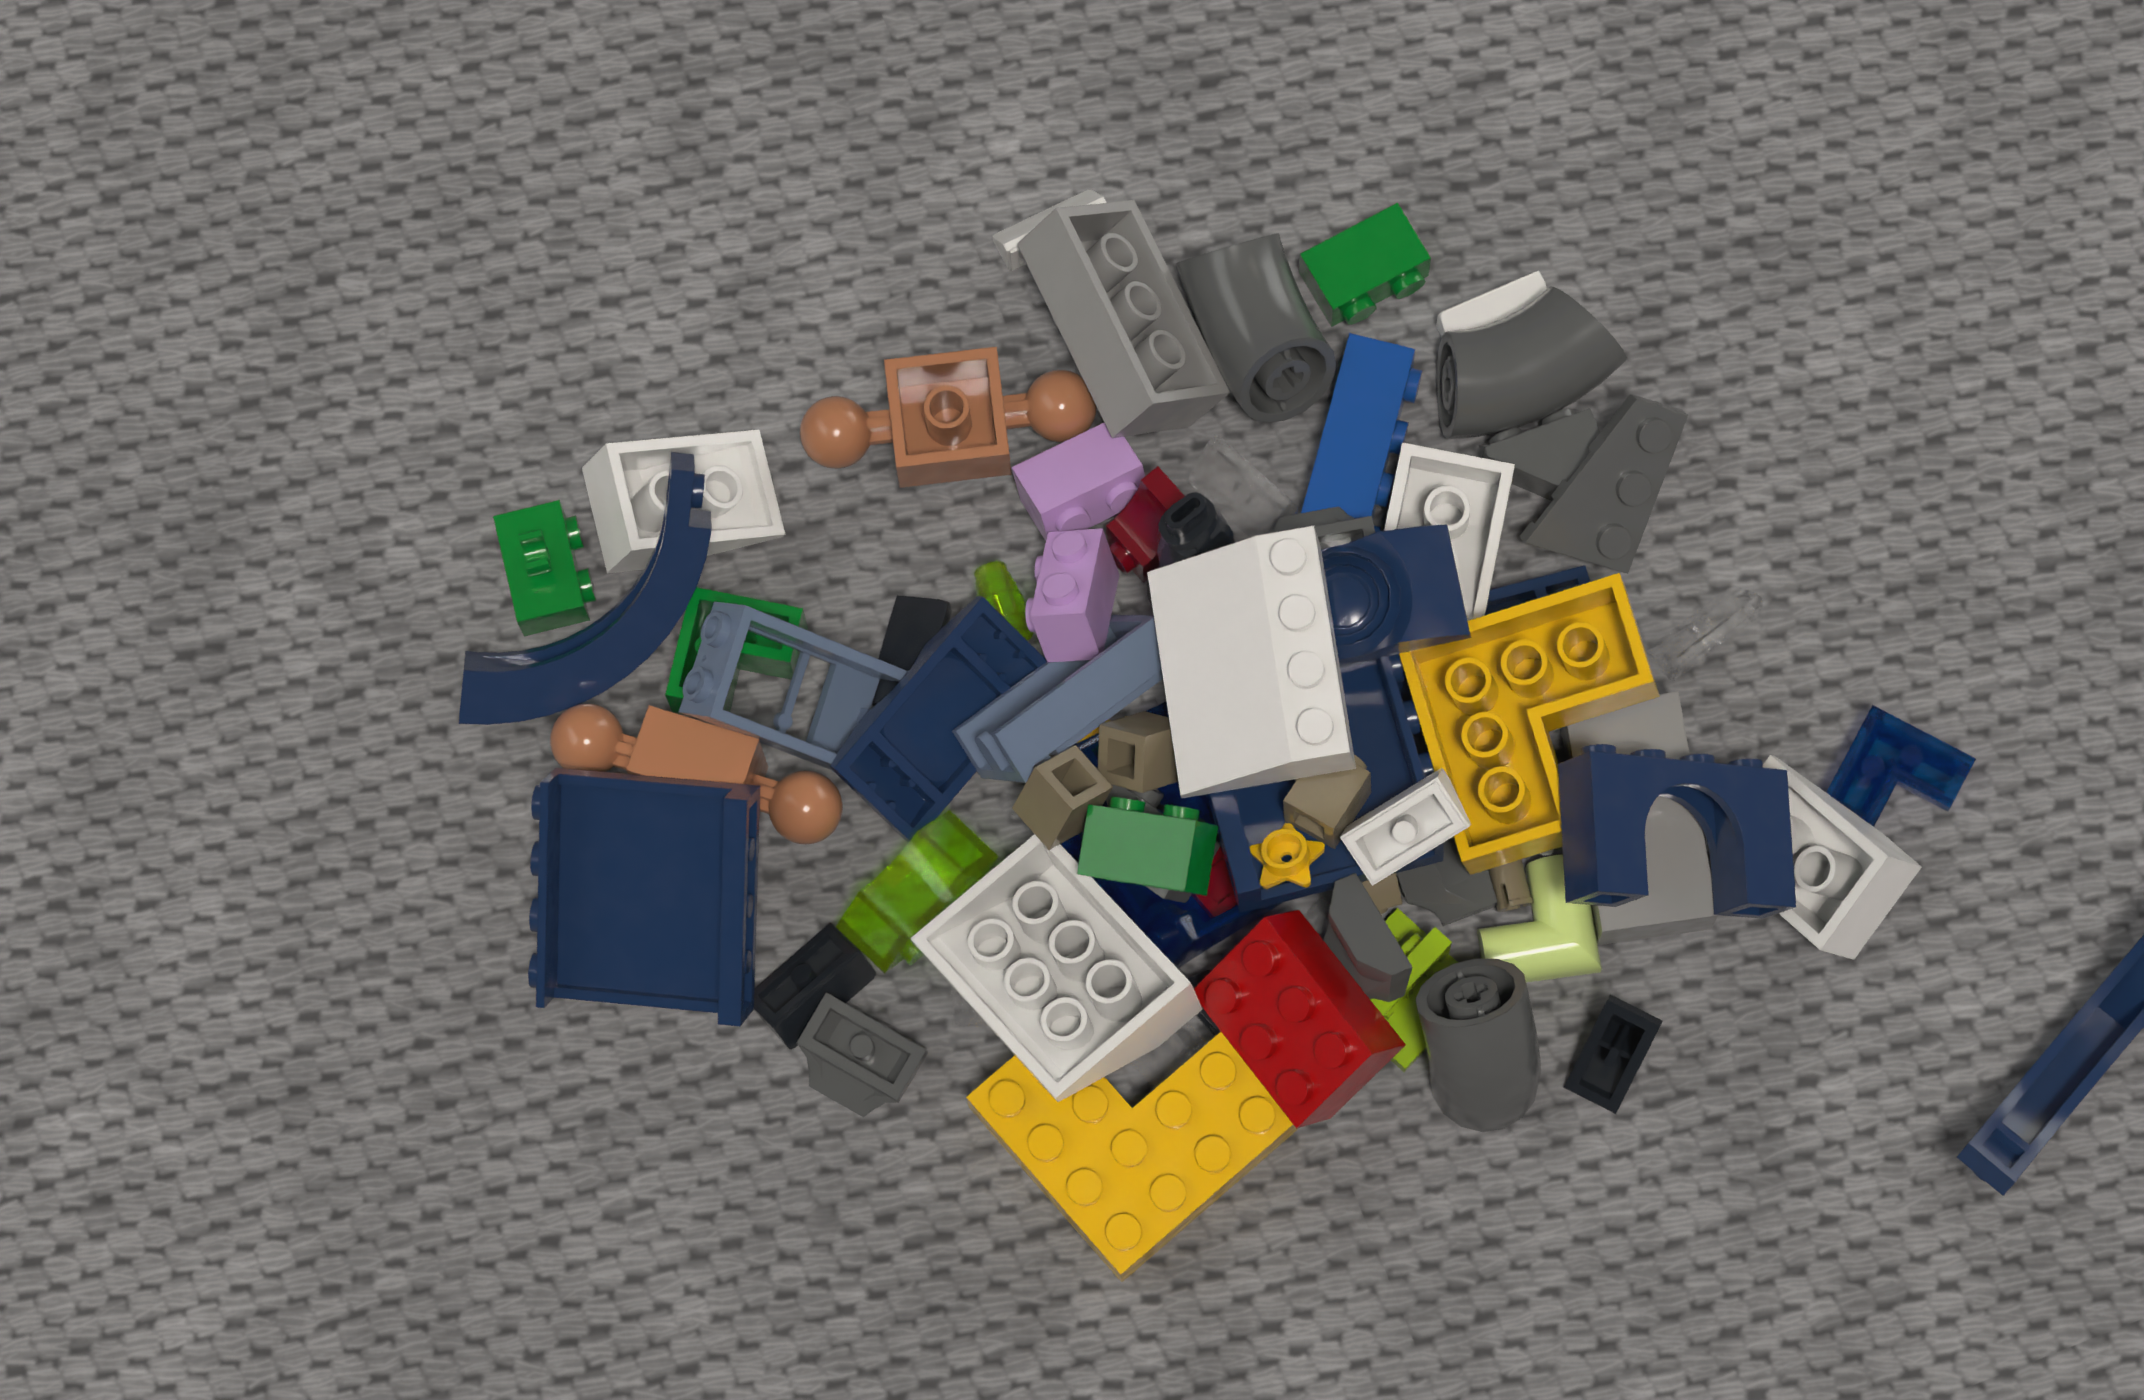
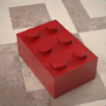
[1194,910,1406,1129]

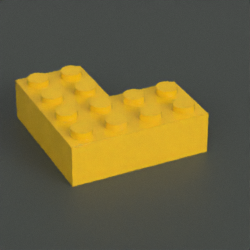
[1399,573,1660,875]
[966,1032,1298,1282]

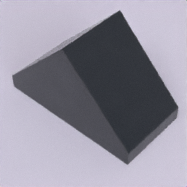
[1564,994,1663,1114]

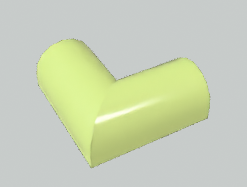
[1477,854,1602,983]

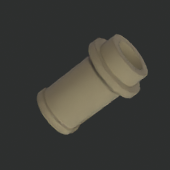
[1488,859,1534,912]

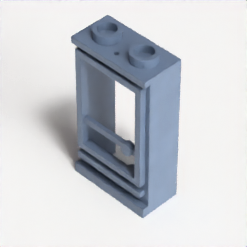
[679,602,909,772]
[952,615,1163,783]

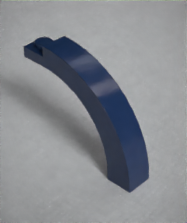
[459,452,712,725]
[1957,934,2144,1196]

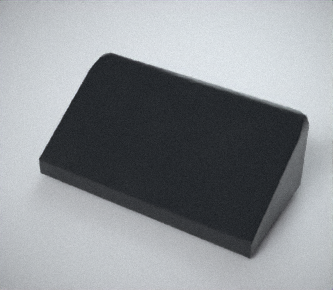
[872,595,952,706]
[754,922,876,1050]

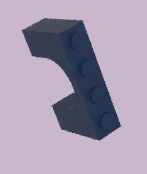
[1558,744,1796,919]

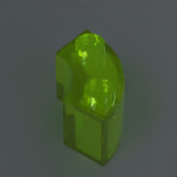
[835,810,999,974]

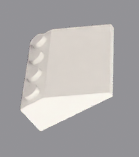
[1147,526,1356,798]
[910,834,1203,1102]

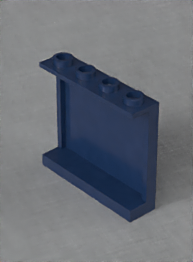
[1206,654,1452,913]
[528,768,760,1027]

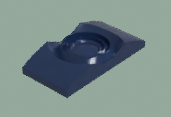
[1321,524,1471,666]
[830,596,1047,845]

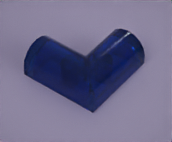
[1826,705,1976,827]

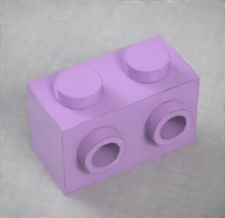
[1012,423,1145,541]
[1025,528,1119,663]

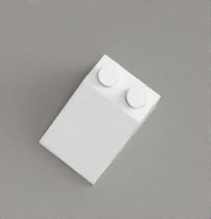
[582,430,785,574]
[1384,442,1515,621]
[1706,755,1922,960]

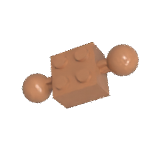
[800,347,1097,488]
[550,704,843,845]

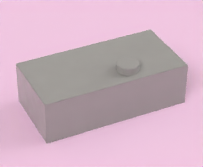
[1017,200,1230,438]
[1560,691,1718,945]

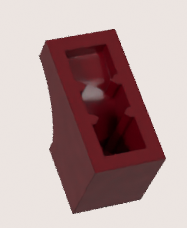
[1106,466,1185,583]

